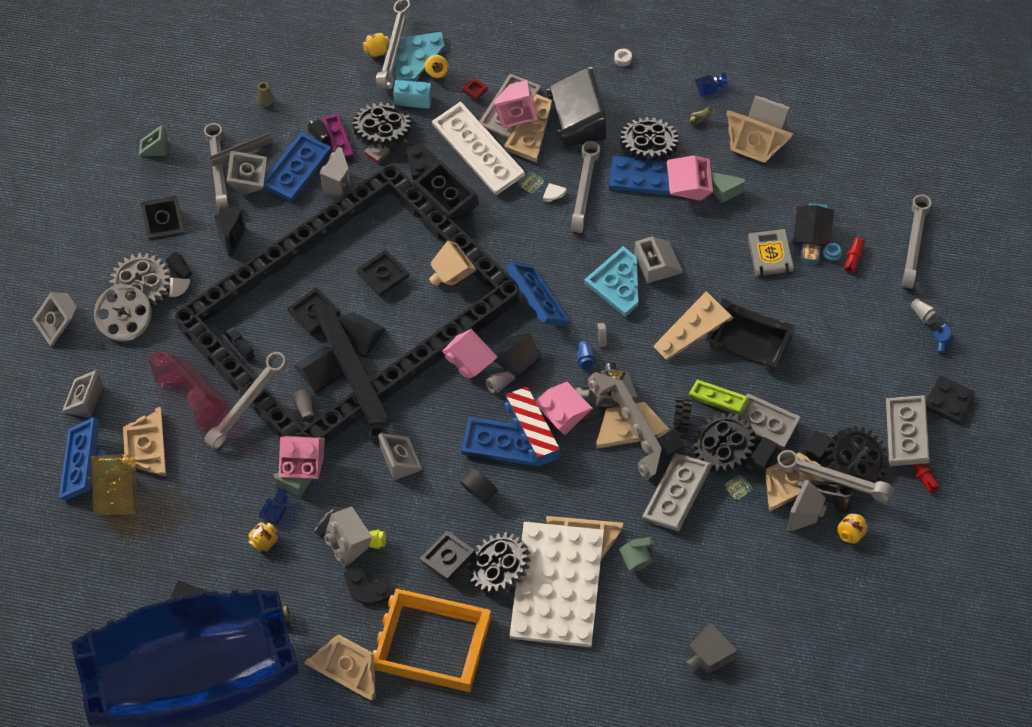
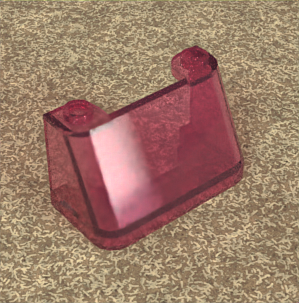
[148,351,228,432]

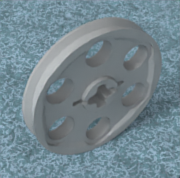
[94,284,152,341]

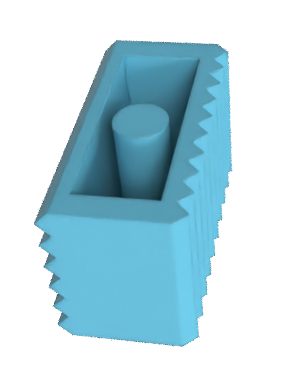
[393,79,432,108]

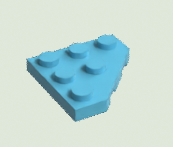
[394,32,445,82]
[584,246,638,317]

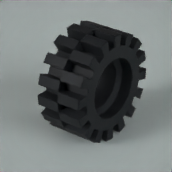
[673,396,692,433]

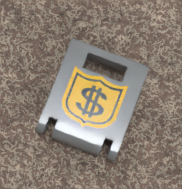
[748,229,793,276]

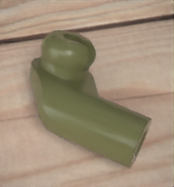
[689,106,715,126]

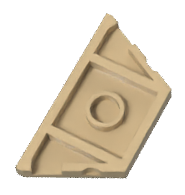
[726,110,793,163]
[596,402,669,449]
[123,407,167,476]
[765,452,831,511]
[546,516,623,560]
[304,635,376,701]

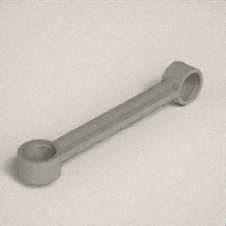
[376,0,414,90]
[204,123,229,214]
[571,141,600,233]
[901,195,931,289]
[204,352,288,450]
[778,450,894,503]

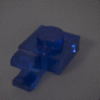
[695,73,728,96]
[259,488,288,525]

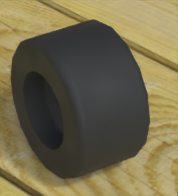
[460,468,498,504]

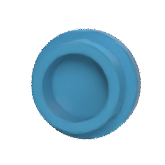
[823,243,842,261]

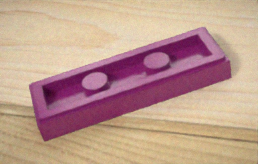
[322,113,354,160]

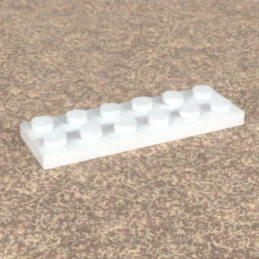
[432,102,525,195]

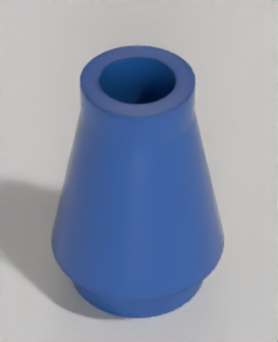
[577,341,596,370]

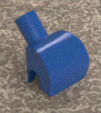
[933,324,953,354]

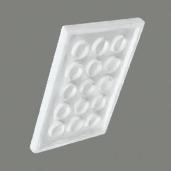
[510,522,604,647]

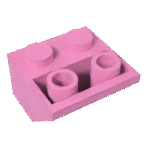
[667,155,713,201]
[279,436,325,479]

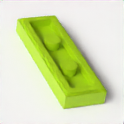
[689,380,749,416]

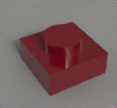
[463,78,488,101]

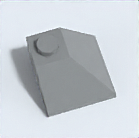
[32,292,77,346]
[787,479,827,531]

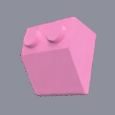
[494,80,538,128]
[442,329,497,379]
[535,382,593,435]

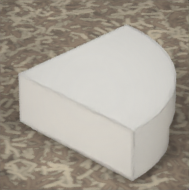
[543,183,566,202]
[169,278,190,297]

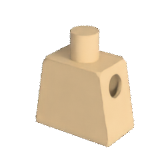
[429,241,476,286]

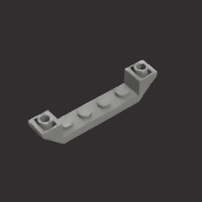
[588,372,662,480]

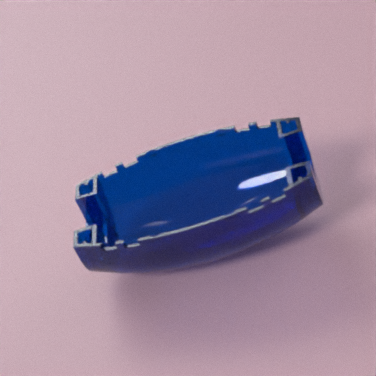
[71,590,299,727]

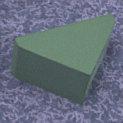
[139,125,169,156]
[711,172,745,203]
[273,473,312,498]

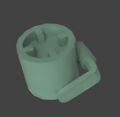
[619,537,654,572]

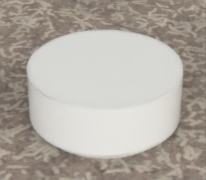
[614,49,632,66]

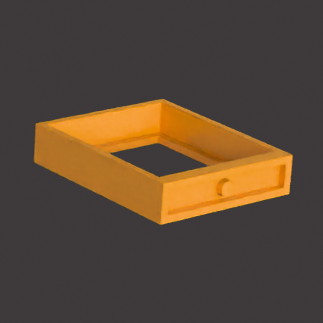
[373,589,491,692]

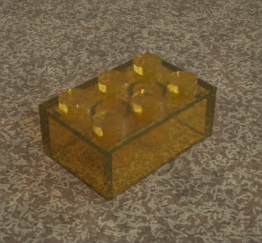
[91,454,137,516]

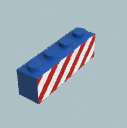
[504,387,560,467]

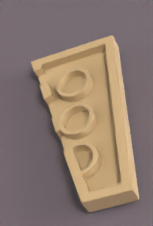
[504,94,552,163]
[653,291,733,360]

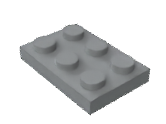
[734,393,800,451]

